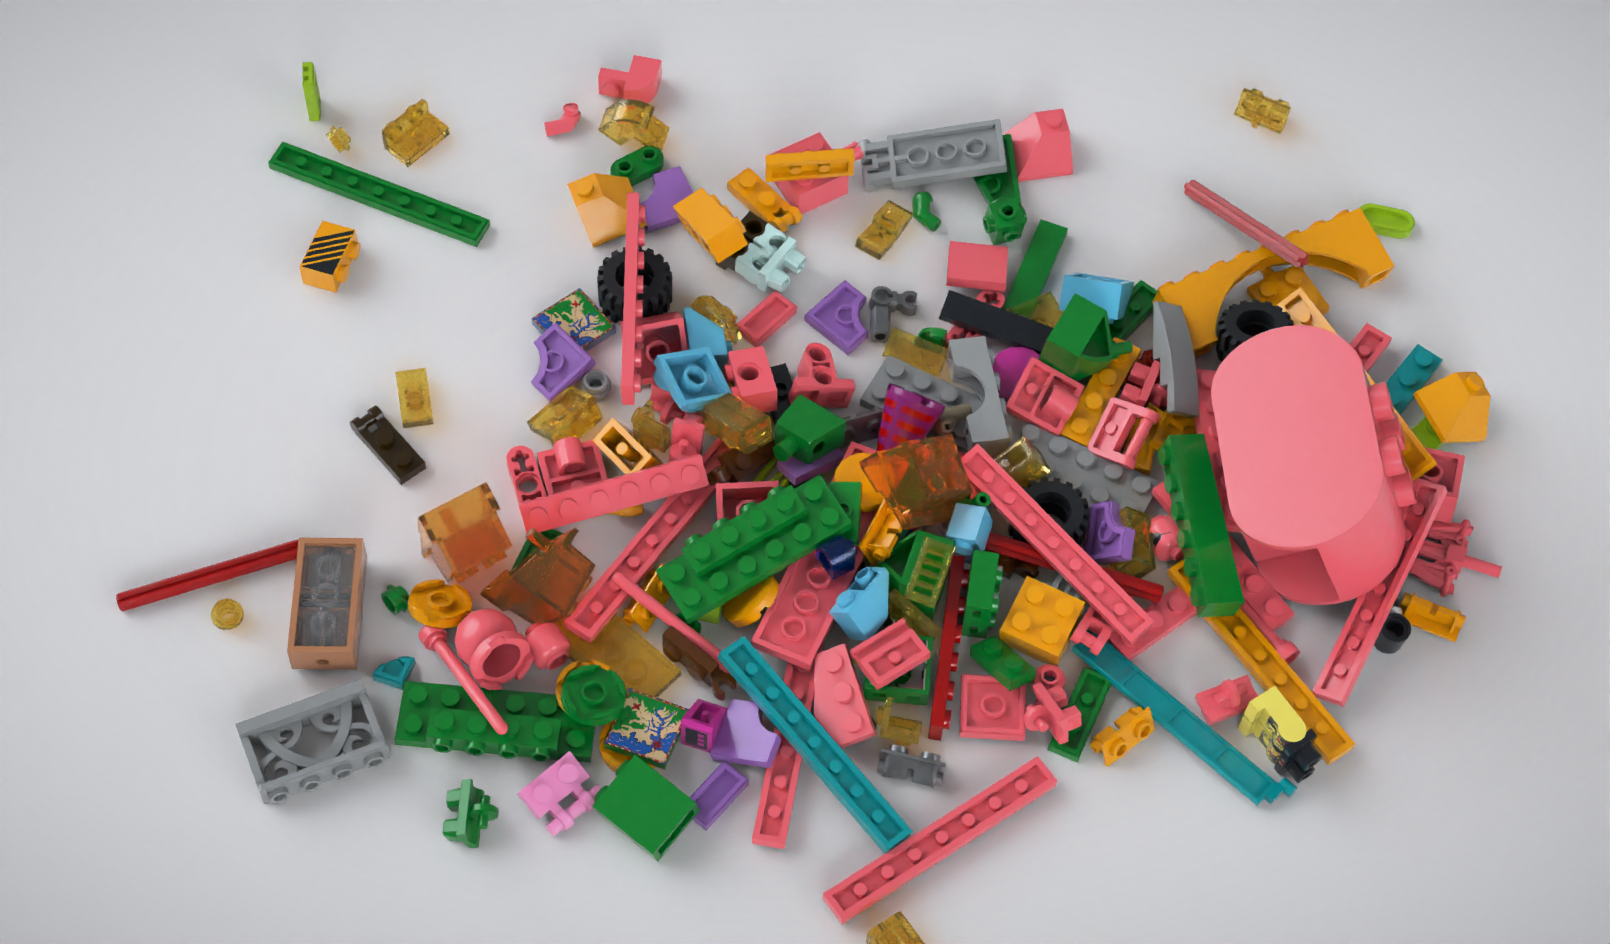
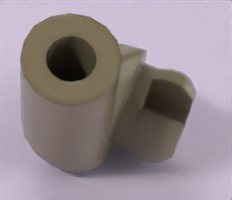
[935,403,973,437]

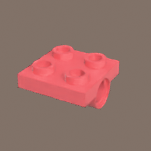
[1006,356,1085,436]
[537,437,608,496]

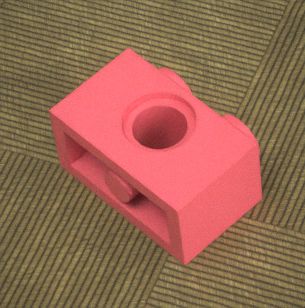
[723,346,778,417]

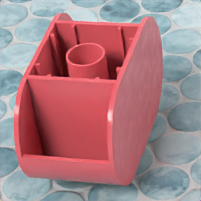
[1211,325,1417,605]

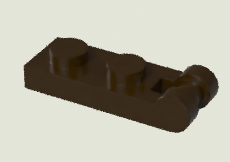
[350,405,426,485]

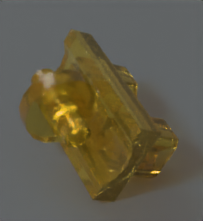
[1234,88,1292,134]

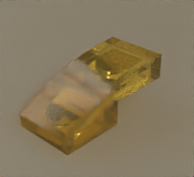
[855,200,913,260]

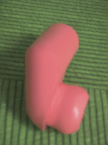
[544,103,581,137]

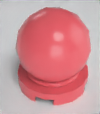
[454,609,534,690]

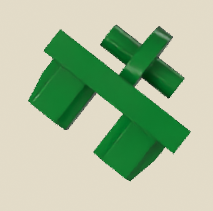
[442,779,499,848]

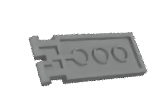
[859,119,1007,192]

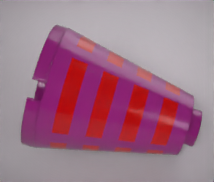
[876,383,946,462]

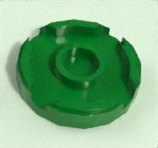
[560,664,627,726]

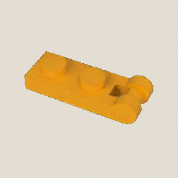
[727,167,803,233]

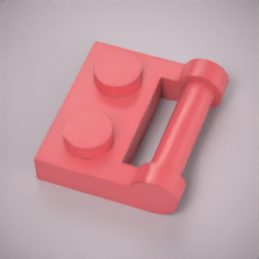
[1087,397,1160,471]

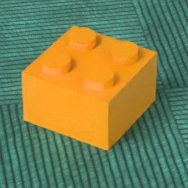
[999,576,1085,667]

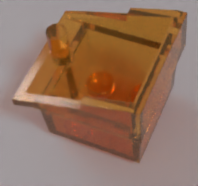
[859,434,973,530]
[417,482,512,584]
[480,528,596,625]

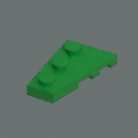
[972,134,1022,207]

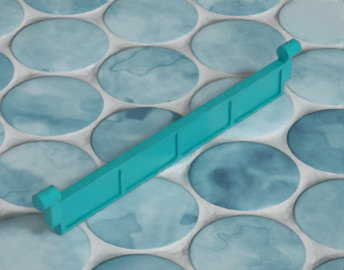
[1071,616,1297,806]

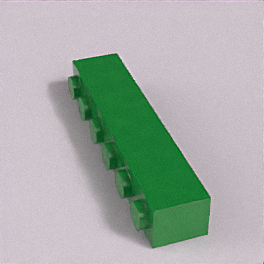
[1158,434,1244,617]

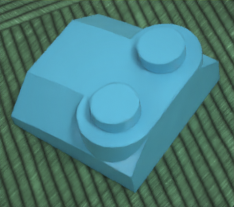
[653,346,733,413]

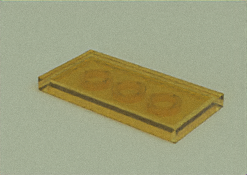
[555,596,681,698]

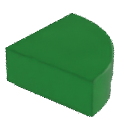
[914,327,947,355]

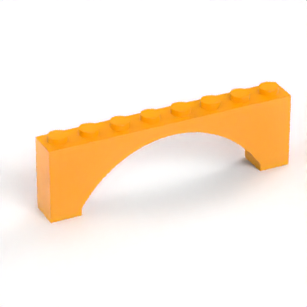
[1152,208,1395,358]

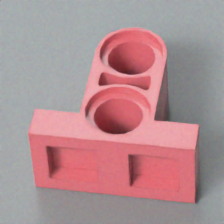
[788,342,856,408]

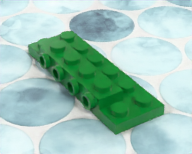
[656,474,853,624]
[394,681,596,763]

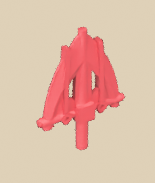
[1409,519,1503,597]

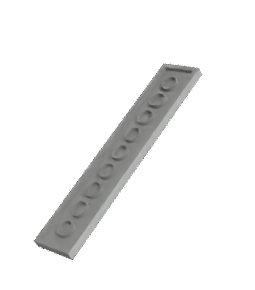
[860,355,1161,531]

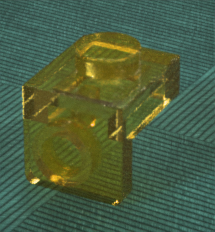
[631,400,671,453]
[875,697,922,746]

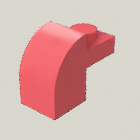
[598,55,662,108]

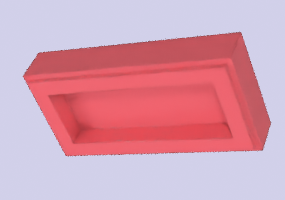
[735,290,797,347]

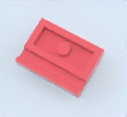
[850,618,931,691]

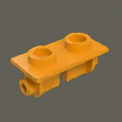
[859,498,910,567]
[622,564,670,633]
[1399,592,1466,642]
[1090,706,1155,767]

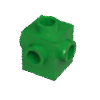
[983,197,1027,245]

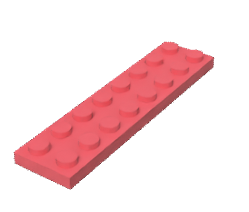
[751,441,909,671]

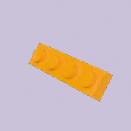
[1060,337,1142,447]

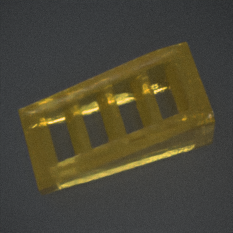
[904,537,956,608]

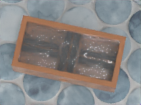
[287,537,367,670]

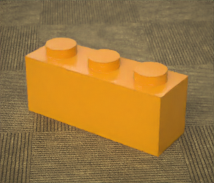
[672,188,748,264]

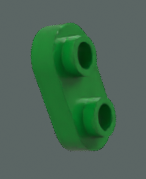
[610,146,664,187]

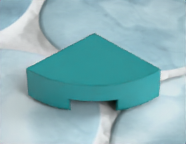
[372,656,416,690]

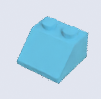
[1059,272,1134,324]

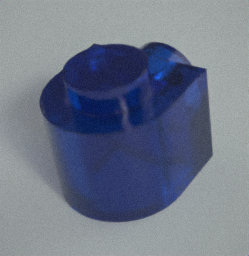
[815,535,857,580]

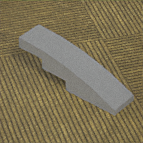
[1153,301,1199,418]

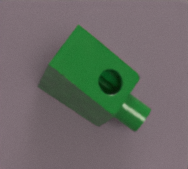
[773,394,846,464]

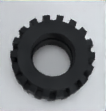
[597,246,672,323]
[1216,300,1294,361]
[1008,477,1090,547]

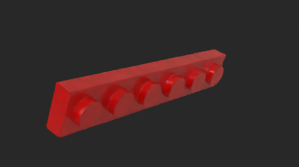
[928,555,970,741]

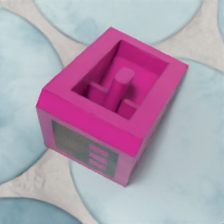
[681,699,728,753]

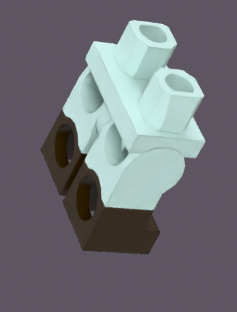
[715,211,806,293]

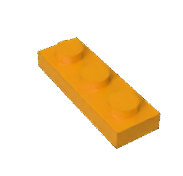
[765,148,855,182]

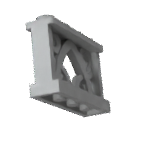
[235,679,390,804]

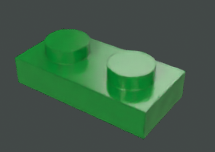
[969,635,1036,691]

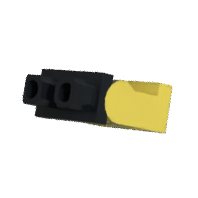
[1238,686,1322,783]

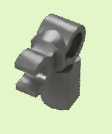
[869,286,917,343]

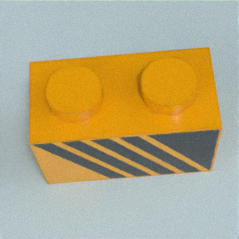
[299,220,361,293]
[592,418,664,474]

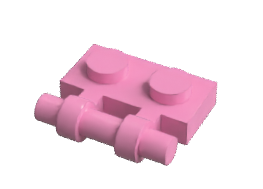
[517,751,601,837]

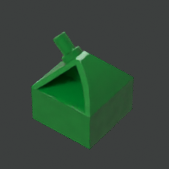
[1038,293,1133,381]
[874,530,955,624]

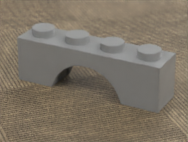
[947,336,1012,456]

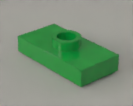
[827,482,863,546]

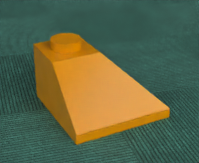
[567,173,647,247]
[1413,372,1491,443]

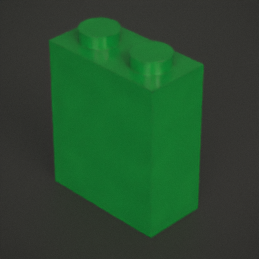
[592,755,700,862]

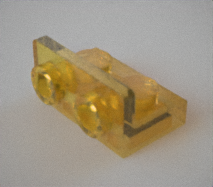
[382,99,450,167]
[527,385,603,446]

